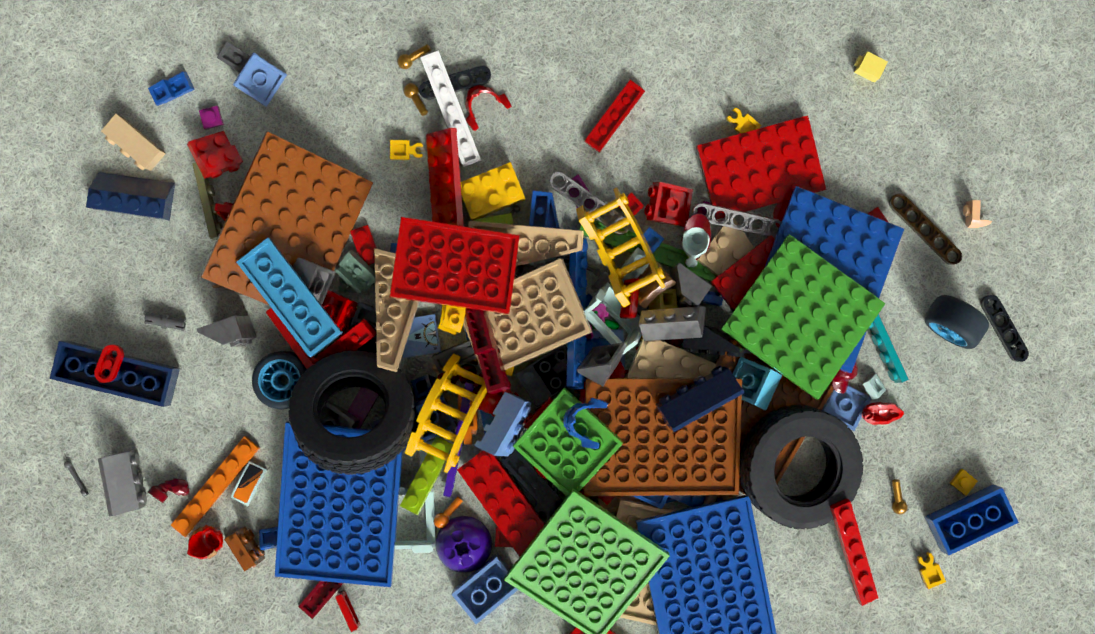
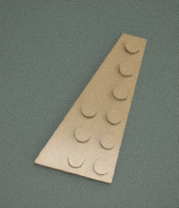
[697,218,754,276]
[469,221,584,266]
[374,248,419,372]

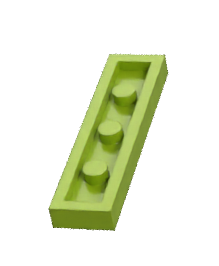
[400,436,453,515]

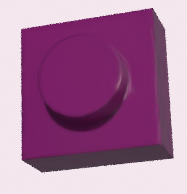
[199,106,224,130]

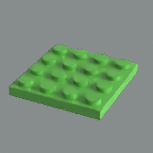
[513,388,624,496]

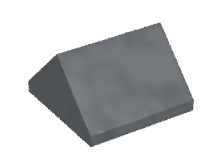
[577,342,627,386]

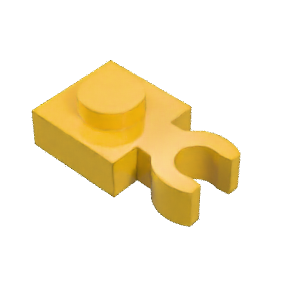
[726,108,762,134]
[390,140,423,160]
[917,552,946,589]

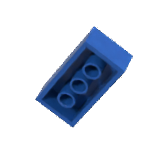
[924,484,1019,556]

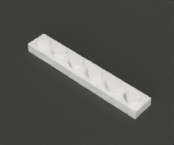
[420,50,481,167]

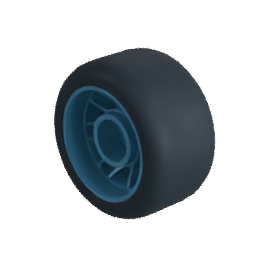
[924,295,989,349]
[252,351,307,410]

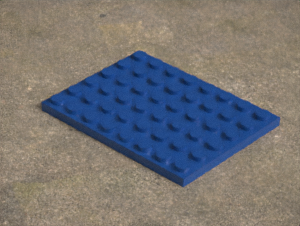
[764,186,904,373]
[275,422,403,587]
[636,495,777,634]

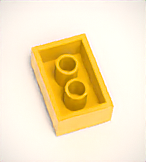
[460,162,525,221]

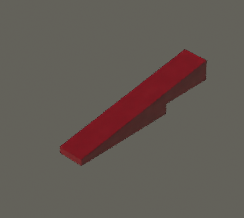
[465,308,510,394]
[298,581,343,619]

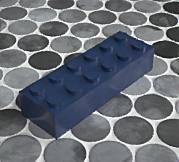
[49,341,180,407]

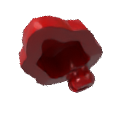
[862,402,904,425]

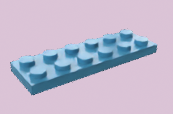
[237,238,343,357]

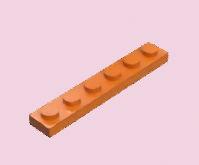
[171,436,260,537]

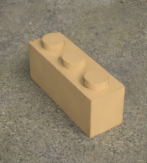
[101,114,166,171]

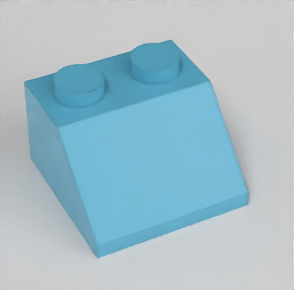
[733,357,782,410]

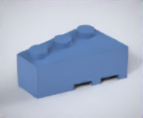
[474,392,532,456]

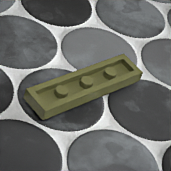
[192,163,223,240]

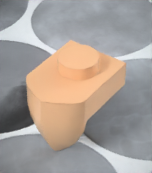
[963,200,992,228]

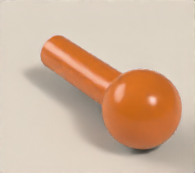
[433,496,463,528]

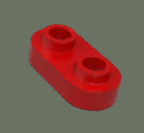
[94,344,124,383]

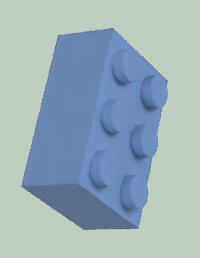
[451,553,518,624]

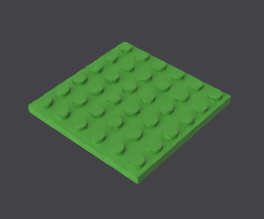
[720,234,886,399]
[504,488,670,634]

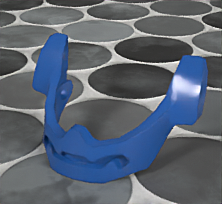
[563,398,608,449]

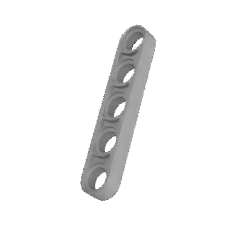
[550,172,630,235]
[692,203,781,237]

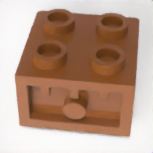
[224,526,265,572]

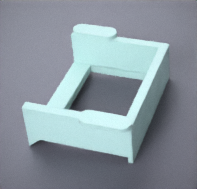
[584,282,642,354]
[395,487,436,553]

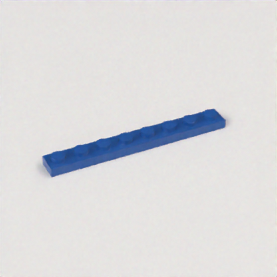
[567,237,588,390]

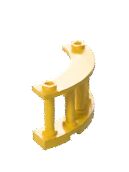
[576,187,666,307]
[405,354,487,473]

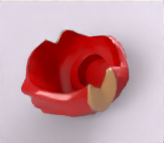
[187,525,224,559]

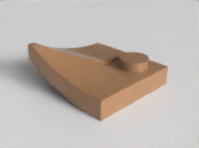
[637,261,676,309]

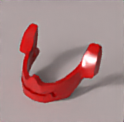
[465,85,512,131]

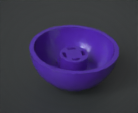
[436,516,492,573]

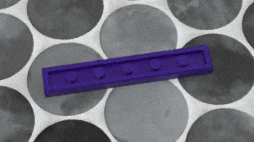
[443,380,474,497]

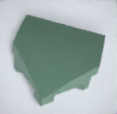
[335,250,375,293]

